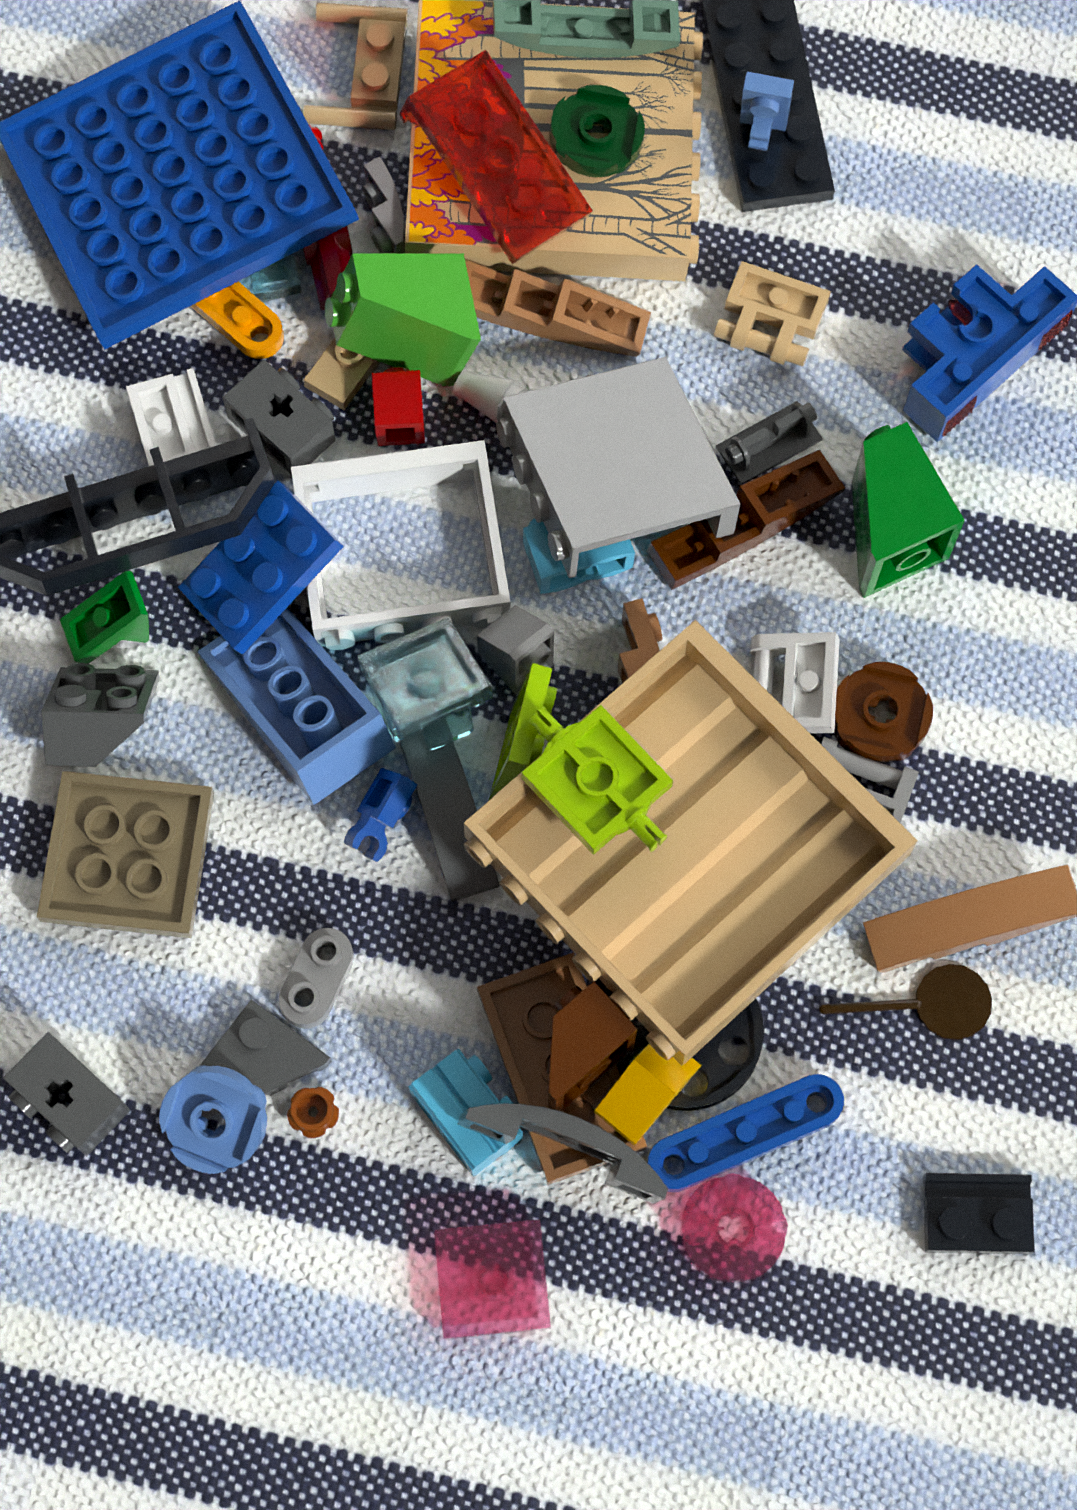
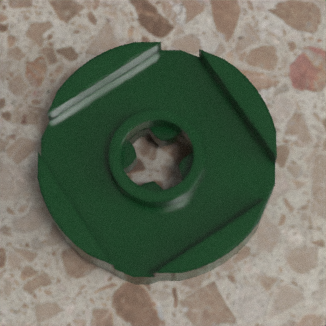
[549,85,645,178]

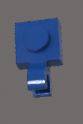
[344,768,418,862]

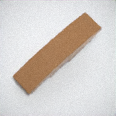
[465,259,651,357]
[863,864,1077,973]

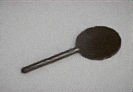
[818,964,992,1041]

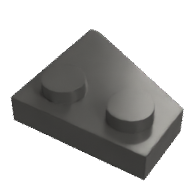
[200,999,332,1096]

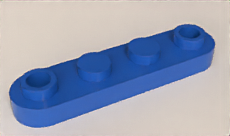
[647,1074,844,1192]

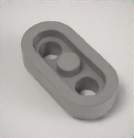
[279,928,354,1029]

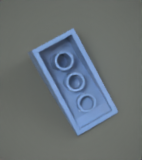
[197,607,396,805]

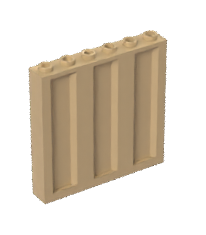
[464,620,918,1066]

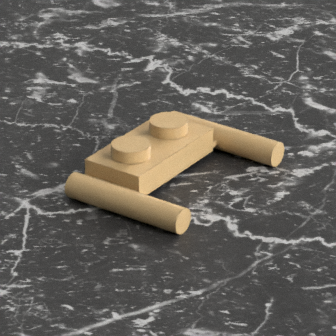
[303,2,408,130]

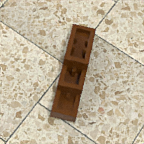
[647,449,845,590]

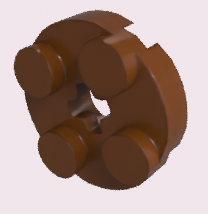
[835,662,933,762]

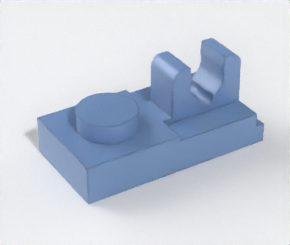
[740,71,794,151]

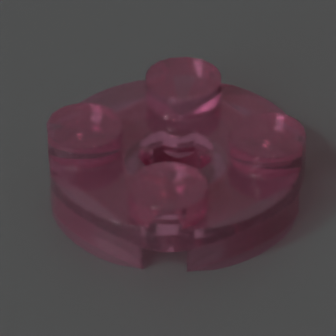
[680,1173,788,1283]

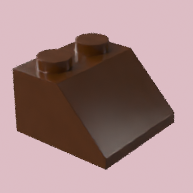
[548,981,637,1112]

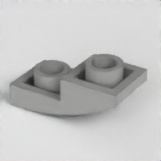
[362,157,405,253]

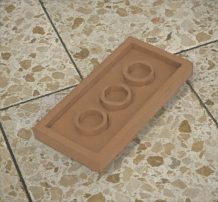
[477,952,647,1185]

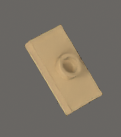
[304,338,379,410]

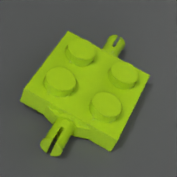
[521,705,673,855]

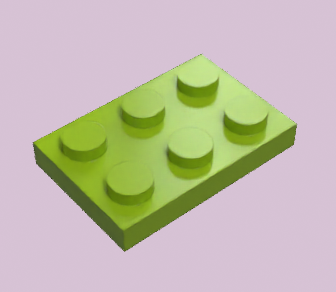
[488,663,557,801]

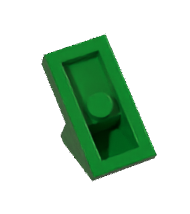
[59,571,150,664]

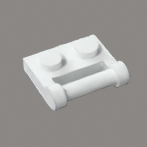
[750,632,840,733]

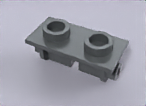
[716,401,823,485]

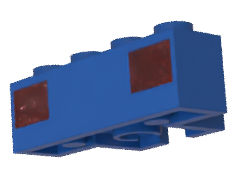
[902,264,1077,442]

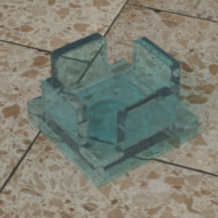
[358,617,493,751]

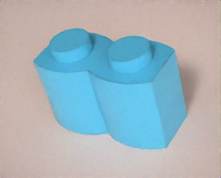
[523,518,635,594]

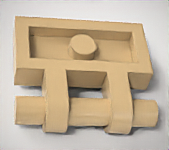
[714,261,831,367]

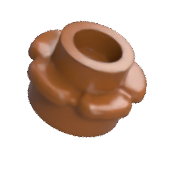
[287,1087,339,1138]

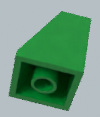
[851,422,965,598]

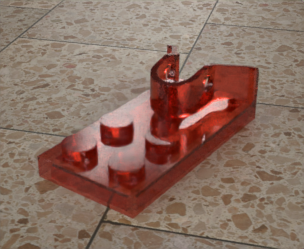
[400,50,593,265]

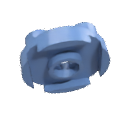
[159,1065,267,1174]

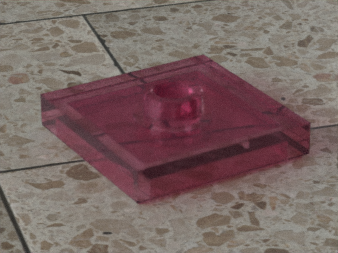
[434,1219,551,1340]

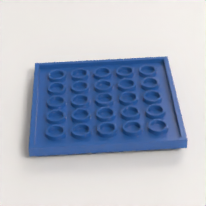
[0,0,359,350]

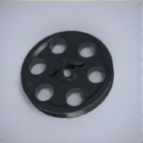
[617,998,764,1111]

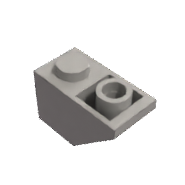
[477,605,554,695]

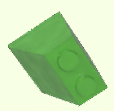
[325,253,481,386]

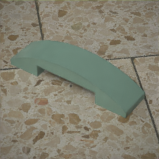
[493,0,680,57]

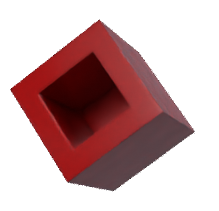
[372,367,425,446]

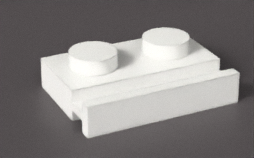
[126,368,216,466]

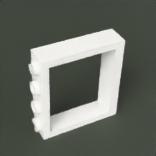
[291,440,511,650]

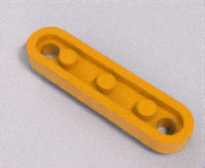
[190,281,284,359]

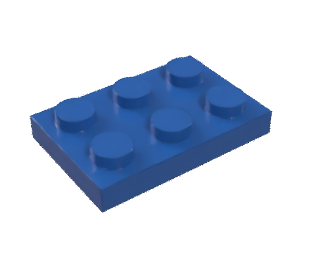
[178,480,344,654]

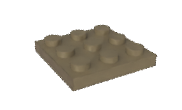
[37,771,214,938]

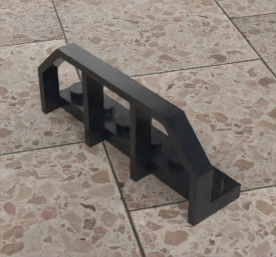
[0,418,275,596]

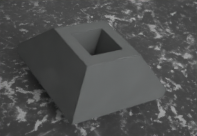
[41,663,160,767]

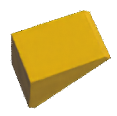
[594,1044,701,1146]

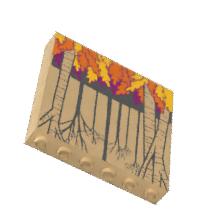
[405,0,703,281]

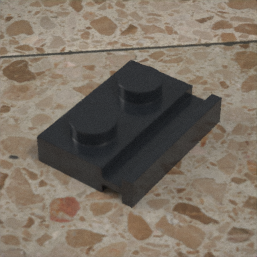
[923,1173,1035,1255]

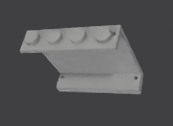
[496,357,740,578]

